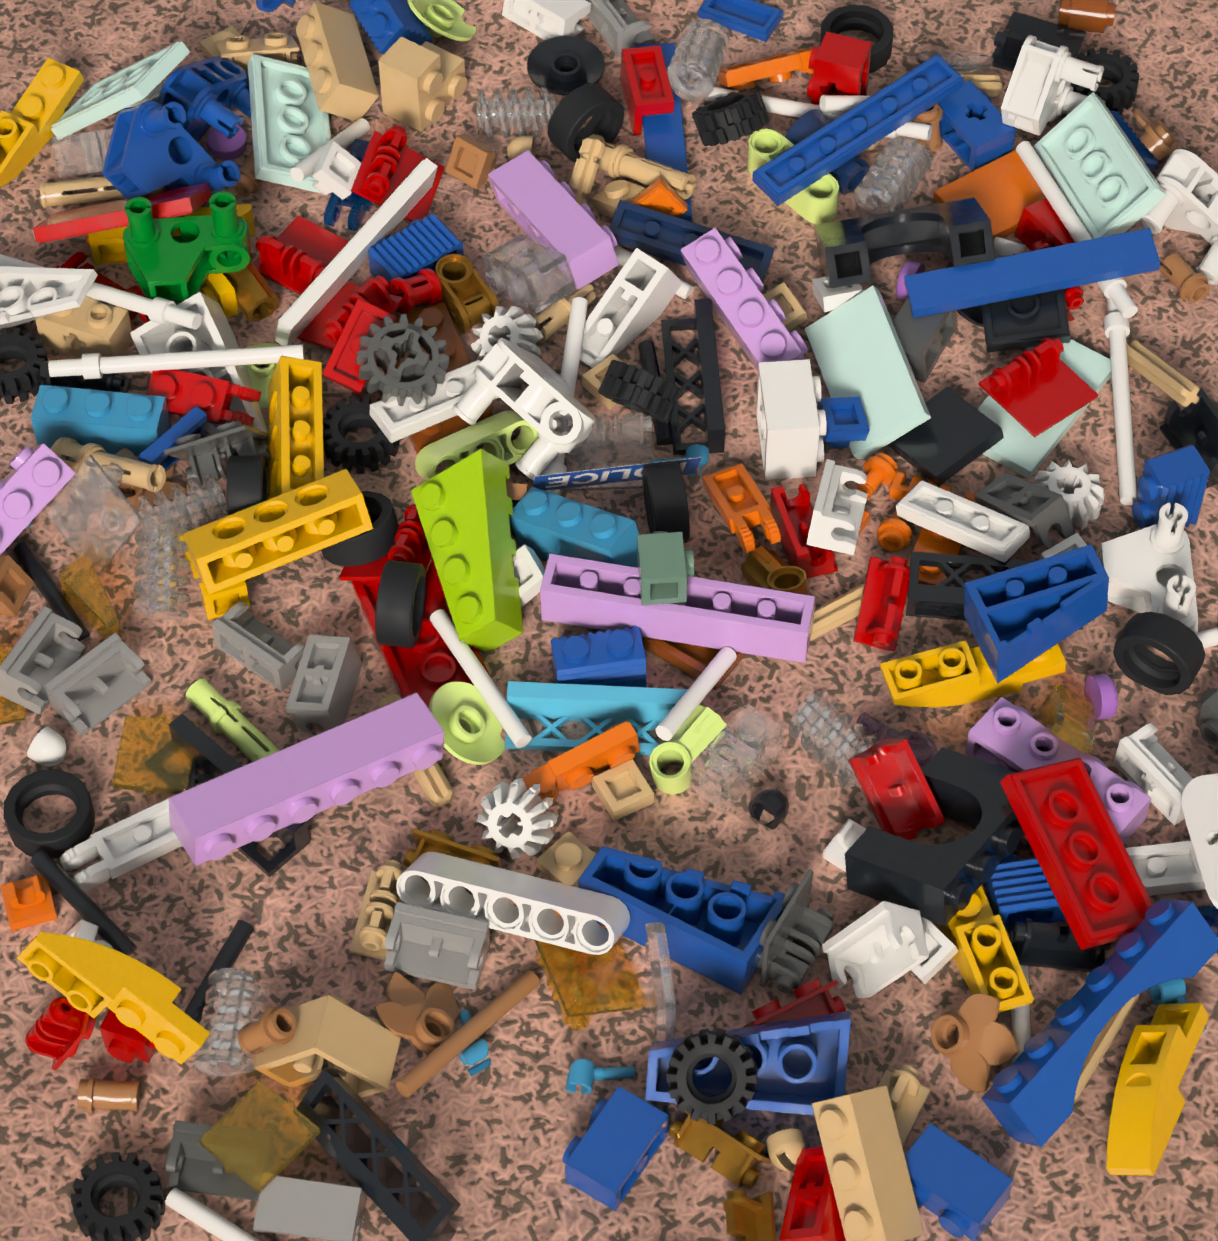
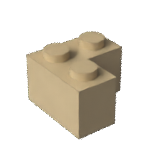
[378,37,467,132]
[254,995,401,1098]

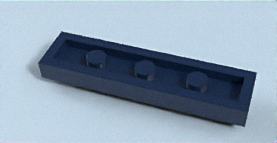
[609,200,775,284]

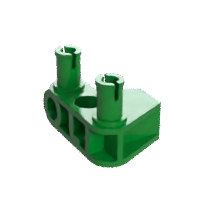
[123,191,252,305]

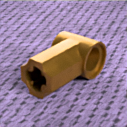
[223,261,279,322]
[741,546,809,595]

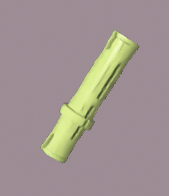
[186,678,280,762]

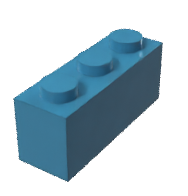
[31,385,171,457]
[509,487,640,568]

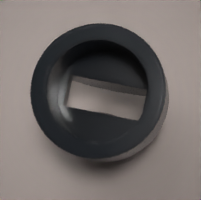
[748,789,789,830]

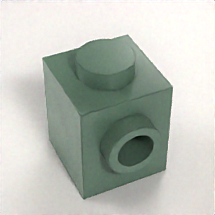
[637,531,694,605]

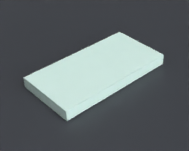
[50,41,190,140]
[248,54,332,194]
[1033,92,1167,239]
[805,285,931,460]
[977,339,1112,479]

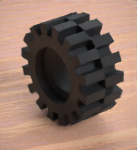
[1071,48,1139,114]
[692,88,770,146]
[0,327,48,404]
[598,360,682,422]
[323,396,399,474]
[666,1028,757,1124]
[71,1152,165,1241]

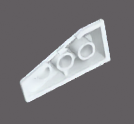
[0,266,98,329]
[130,292,268,442]

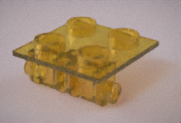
[534,928,649,1031]

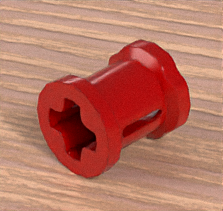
[388,268,442,314]

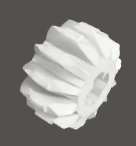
[470,305,543,361]
[1034,459,1105,532]
[476,778,558,860]

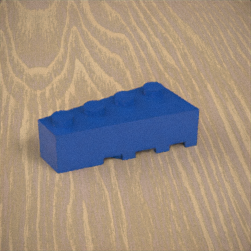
[578,846,785,995]
[645,1011,851,1115]

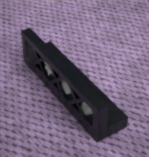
[661,299,725,455]
[906,551,1083,630]
[145,714,310,878]
[292,1068,461,1241]

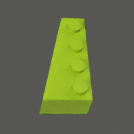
[411,449,523,652]

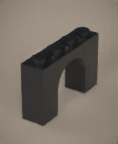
[814,197,995,288]
[844,747,1025,926]

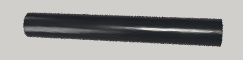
[638,340,672,446]
[13,542,90,641]
[30,850,137,956]
[184,920,254,1024]

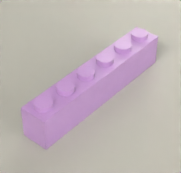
[540,554,815,663]
[169,693,444,866]

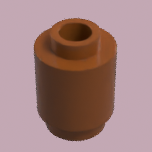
[1058,0,1116,33]

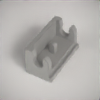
[586,0,655,57]
[211,601,305,692]
[0,606,86,715]
[45,633,152,736]
[285,635,363,732]
[384,902,490,990]
[253,1174,367,1241]

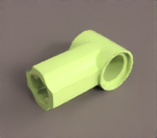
[649,704,730,794]

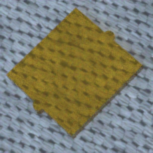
[112,715,200,795]
[199,1080,320,1194]

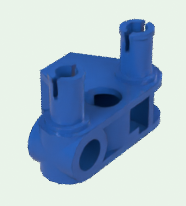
[157,56,251,143]
[102,101,241,208]

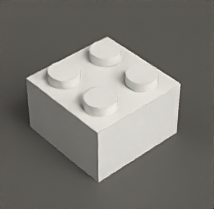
[756,359,826,480]

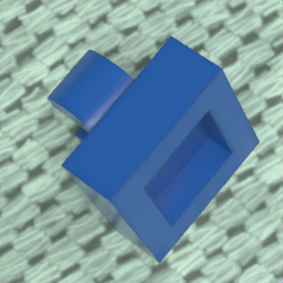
[817,397,870,449]

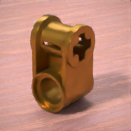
[436,254,500,335]

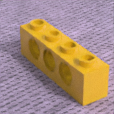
[268,356,324,499]
[183,469,373,595]

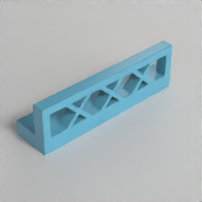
[505,681,688,755]

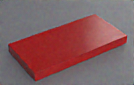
[33,182,212,243]
[352,559,490,709]
[1000,757,1153,950]

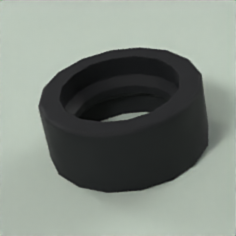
[820,5,893,73]
[547,84,624,162]
[227,455,267,516]
[642,461,690,543]
[321,491,399,566]
[375,560,426,648]
[1113,612,1206,695]
[4,769,95,859]

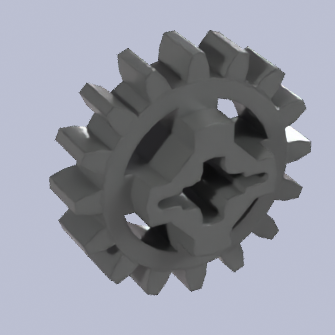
[356,314,449,406]

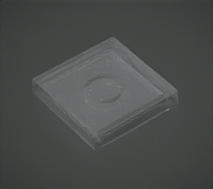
[645,922,676,1042]

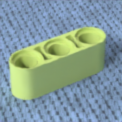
[747,129,839,224]
[415,410,539,481]

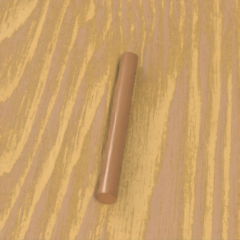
[396,970,540,1098]

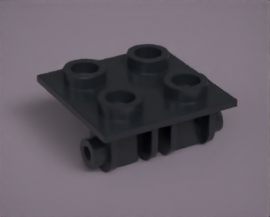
[988,12,1086,72]

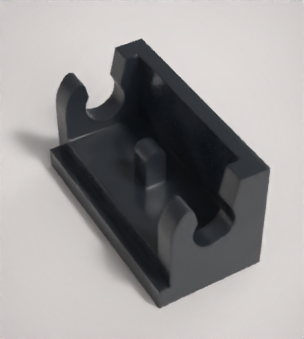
[1159,388,1218,488]

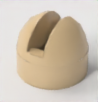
[507,136,536,161]
[765,1129,807,1171]

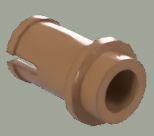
[912,103,943,152]
[230,149,260,197]
[1159,253,1210,303]
[238,1007,297,1055]
[78,1074,141,1114]

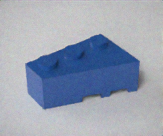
[964,544,1109,684]

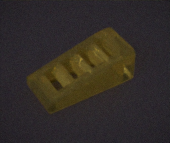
[59,555,123,641]
[1038,684,1095,754]

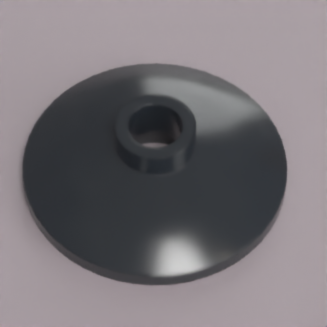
[527,36,605,95]

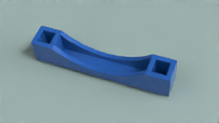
[981,899,1218,1147]

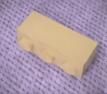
[296,2,379,121]
[812,1085,924,1241]

